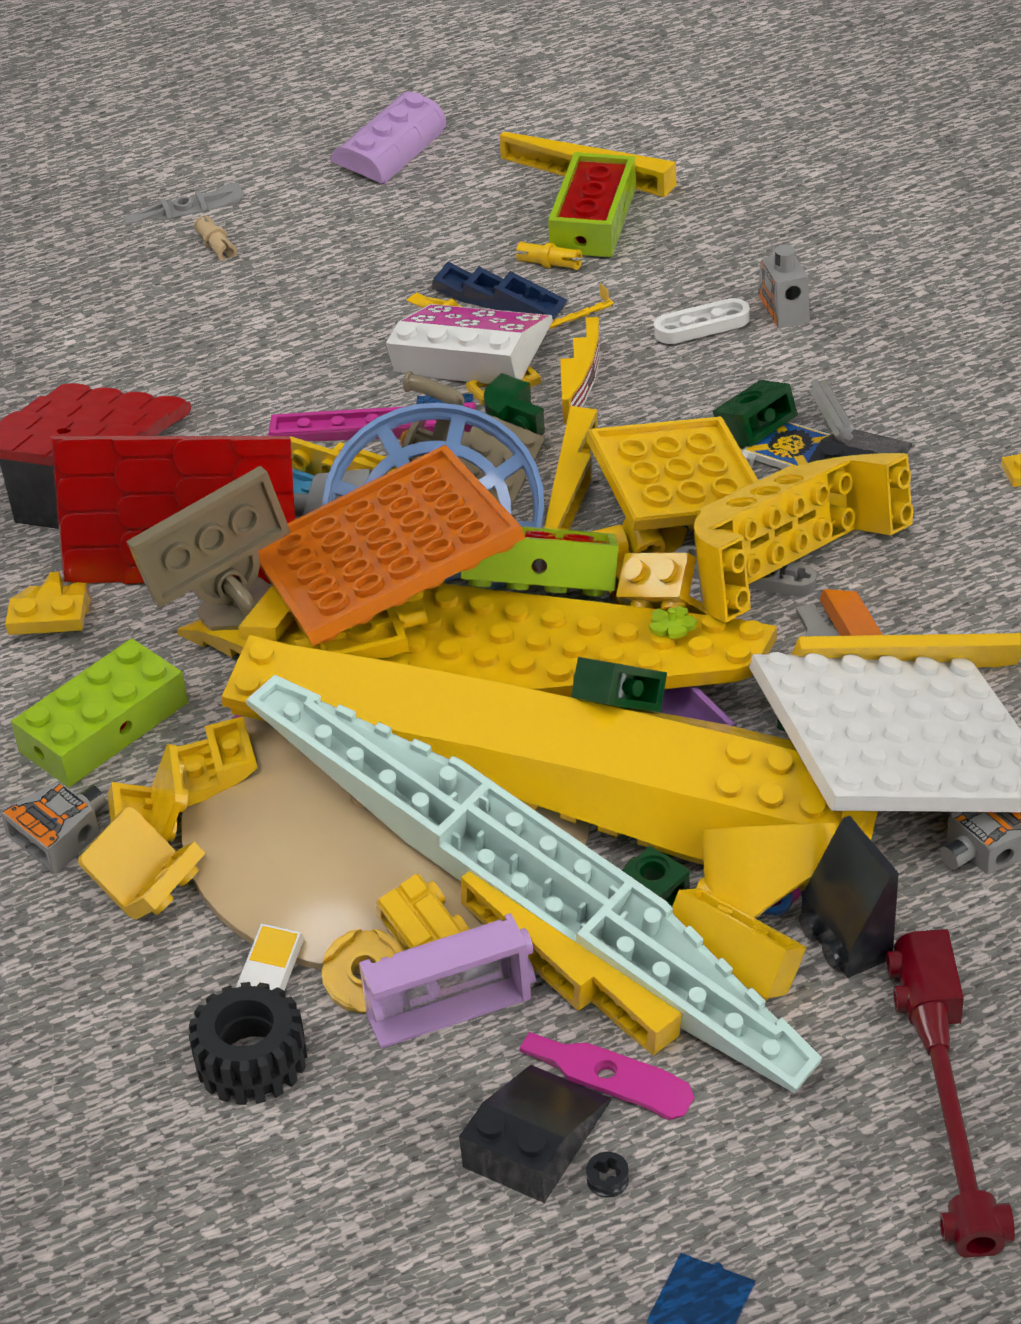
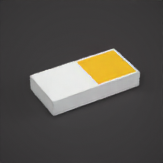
[236,923,304,990]

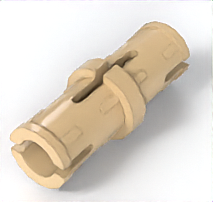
[194,215,237,261]

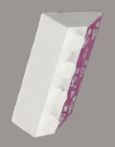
[386,304,553,384]

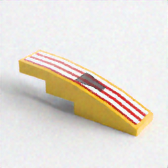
[560,317,600,425]

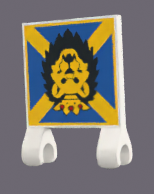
[741,422,831,469]

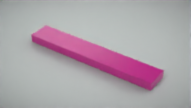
[268,402,477,441]

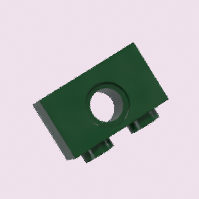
[712,380,798,447]
[571,657,668,713]

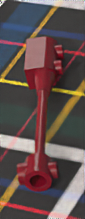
[886,929,1015,1258]

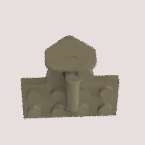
[402,371,545,508]
[126,466,291,631]

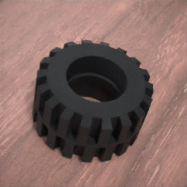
[188,982,307,1105]

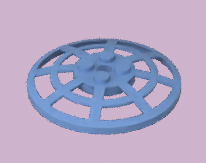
[323,403,544,590]

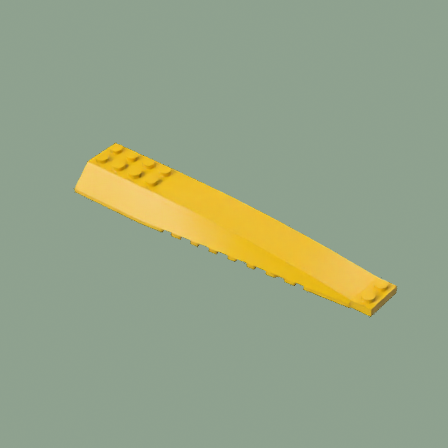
[221,635,878,890]

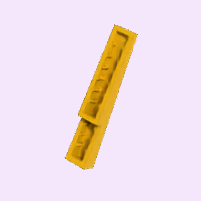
[499,131,677,197]
[544,406,598,530]
[461,871,682,1056]

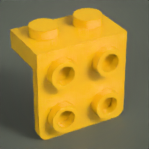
[616,553,709,615]
[108,744,188,842]
[78,807,205,920]

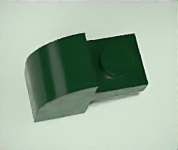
[484,373,545,436]

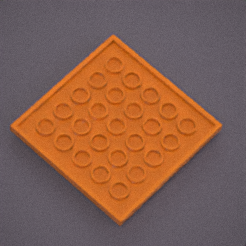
[258,444,526,646]

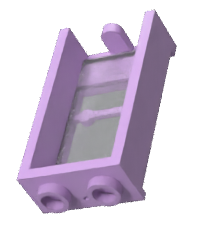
[359,913,536,1049]

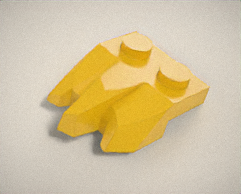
[5,571,91,635]

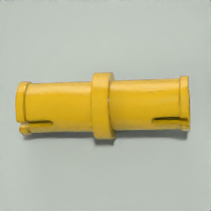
[516,241,583,270]

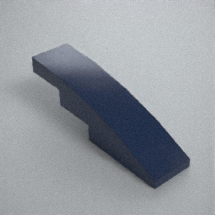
[431,262,567,320]

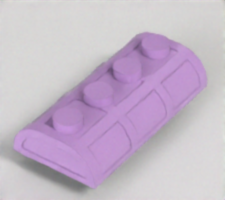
[331,91,446,184]

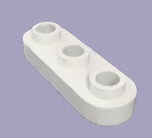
[654,298,750,344]

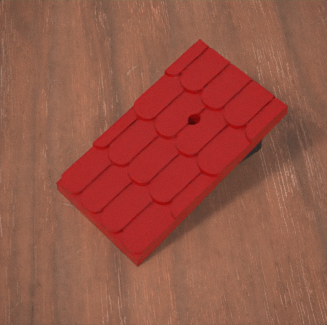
[0,383,191,529]
[51,436,295,584]

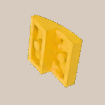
[177,716,258,807]

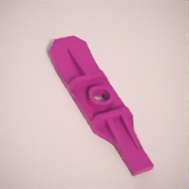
[519,1032,695,1120]

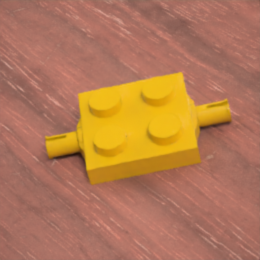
[293,607,428,659]

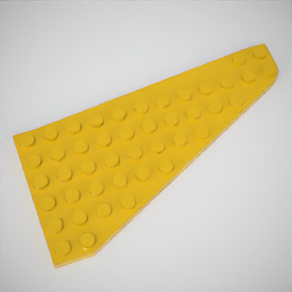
[231,583,777,721]

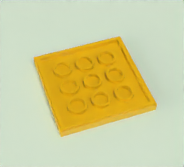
[586,416,759,531]

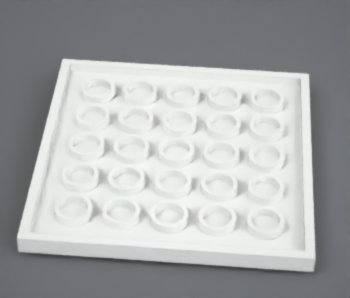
[749,652,1021,812]

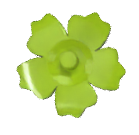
[649,605,698,639]

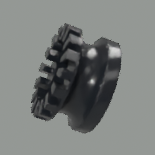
[586,1151,629,1198]

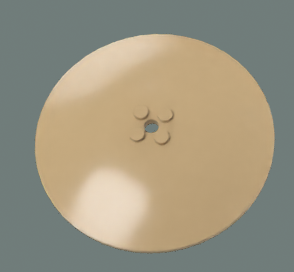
[181,717,591,974]

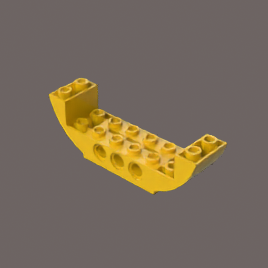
[694,453,913,623]

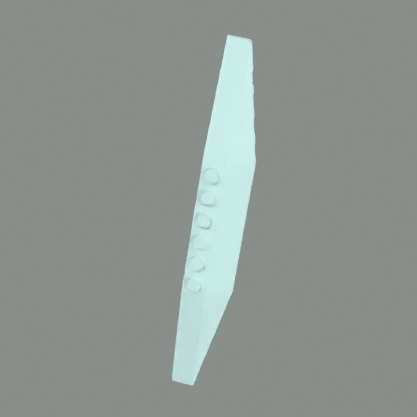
[246,675,822,1093]

